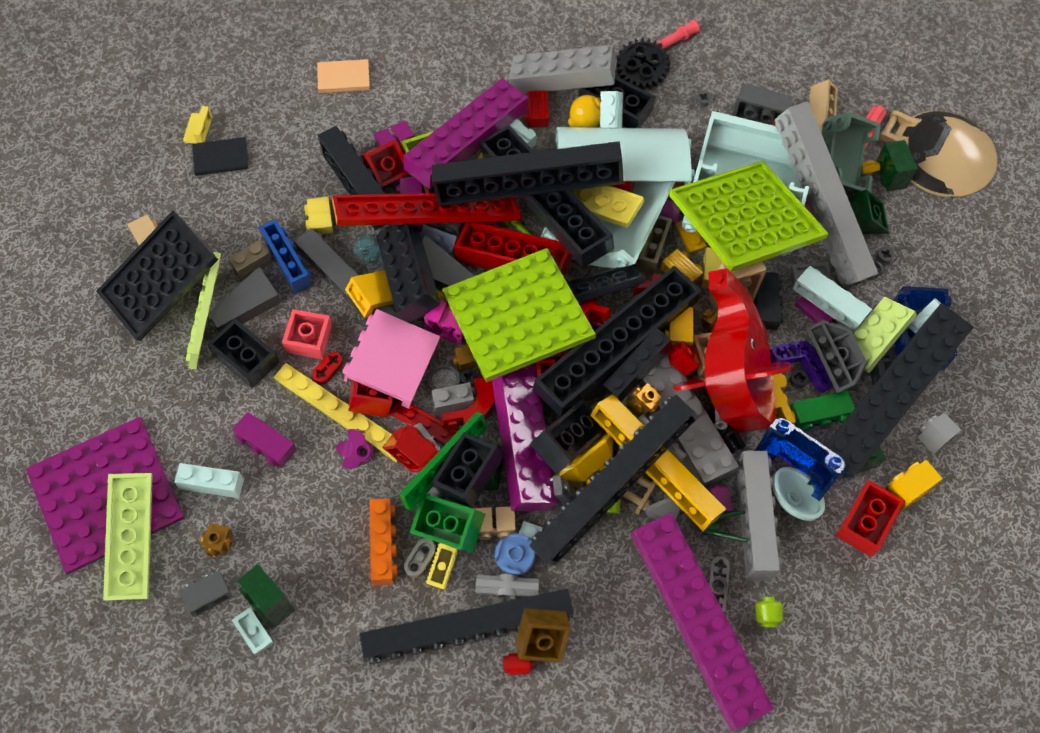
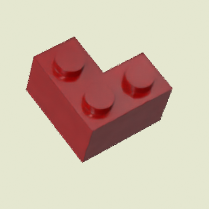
[348,379,392,418]

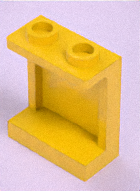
[345,270,394,318]

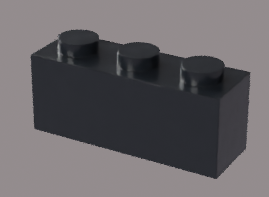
[754,272,783,330]

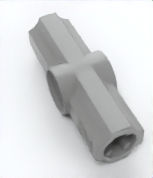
[475,574,539,599]

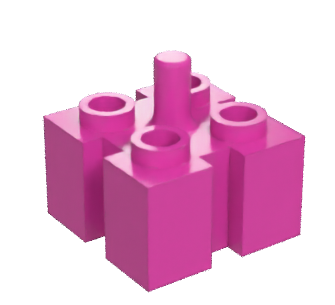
[424,299,464,345]

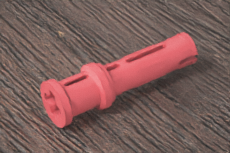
[656,20,700,50]

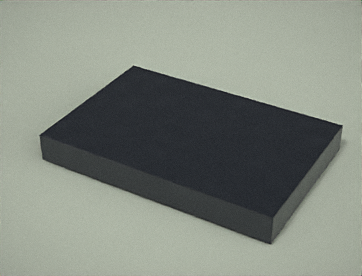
[192,137,249,176]

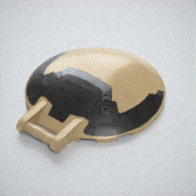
[879,110,997,197]

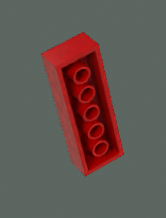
[454,222,572,277]

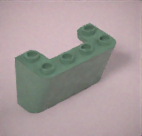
[822,112,881,193]

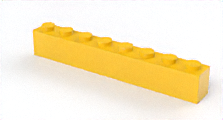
[590,394,726,531]

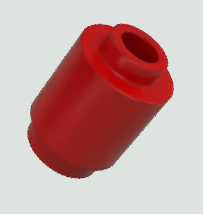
[503,653,534,675]

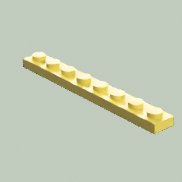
[274,363,398,463]

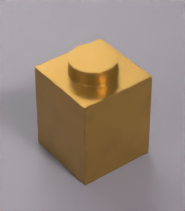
[452,345,478,372]

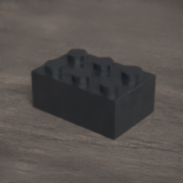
[207,319,279,388]
[432,432,504,508]

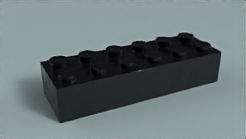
[318,126,385,231]
[376,224,441,324]

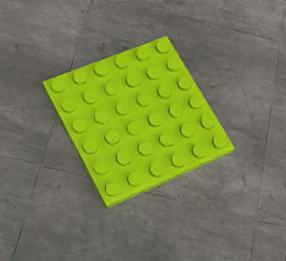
[669,161,829,272]
[442,248,596,382]

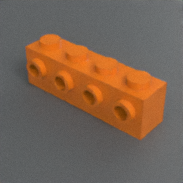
[370,498,397,586]

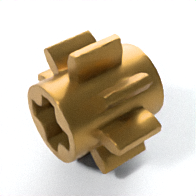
[701,309,718,331]

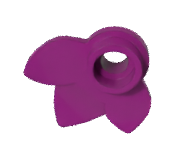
[335,429,374,469]

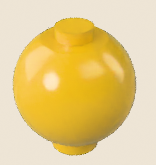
[568,95,602,128]

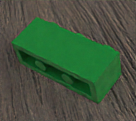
[790,391,855,431]

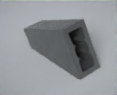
[422,236,474,288]
[208,267,281,333]

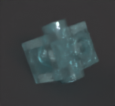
[353,234,380,264]

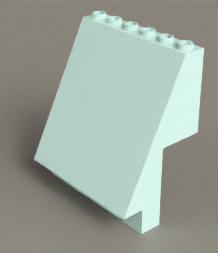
[681,111,809,256]

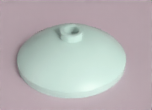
[772,467,825,521]

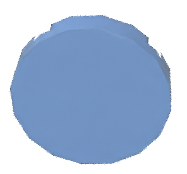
[495,533,536,576]

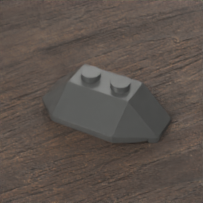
[806,320,868,394]

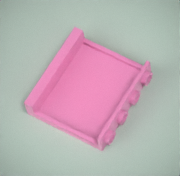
[342,309,440,409]

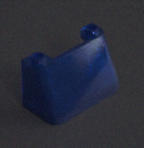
[755,418,845,502]

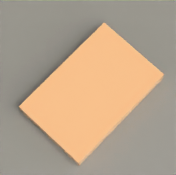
[317,59,370,93]

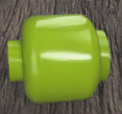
[755,597,783,627]

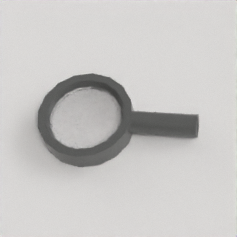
[428,353,460,391]

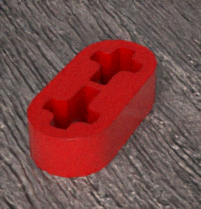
[312,352,343,385]

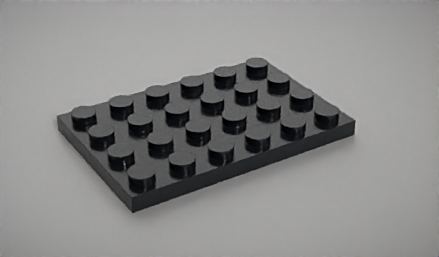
[96,210,219,341]

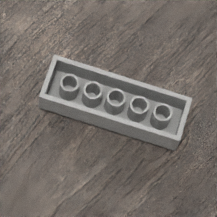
[509,45,617,94]
[736,451,782,581]

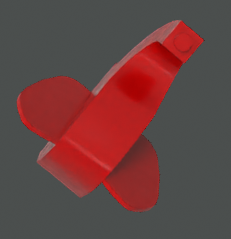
[673,268,792,432]

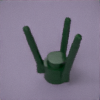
[702,510,749,542]

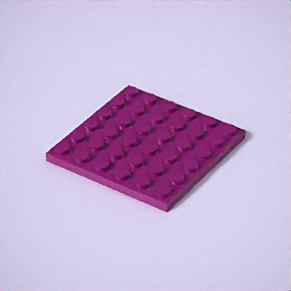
[25,417,185,575]

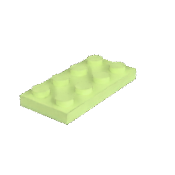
[853,297,917,373]

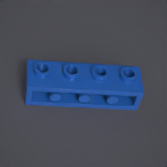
[259,219,312,294]

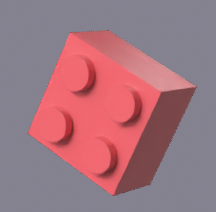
[282,309,333,360]

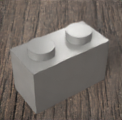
[432,382,474,416]
[918,412,961,455]

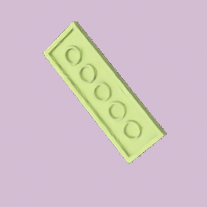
[186,252,221,369]
[103,473,153,601]

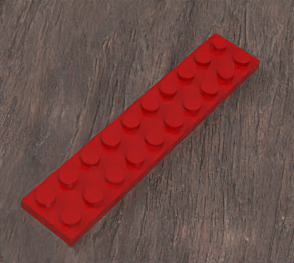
[332,193,521,226]

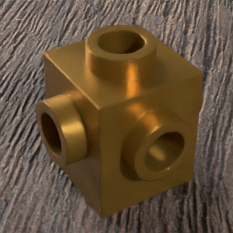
[627,383,662,416]
[200,523,234,558]

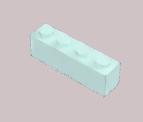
[793,266,872,333]

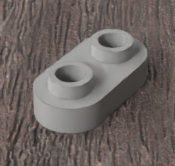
[404,539,436,578]

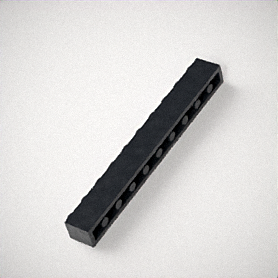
[359,589,574,664]

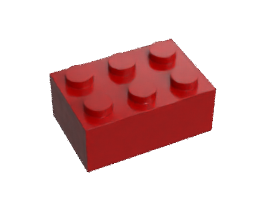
[835,480,905,557]

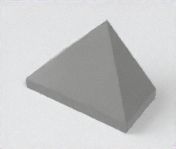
[645,497,680,521]

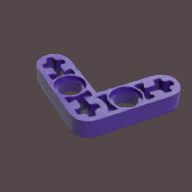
[770,341,833,392]

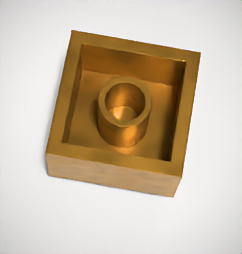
[515,608,571,663]

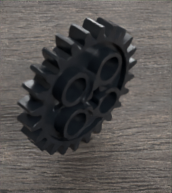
[616,37,671,90]

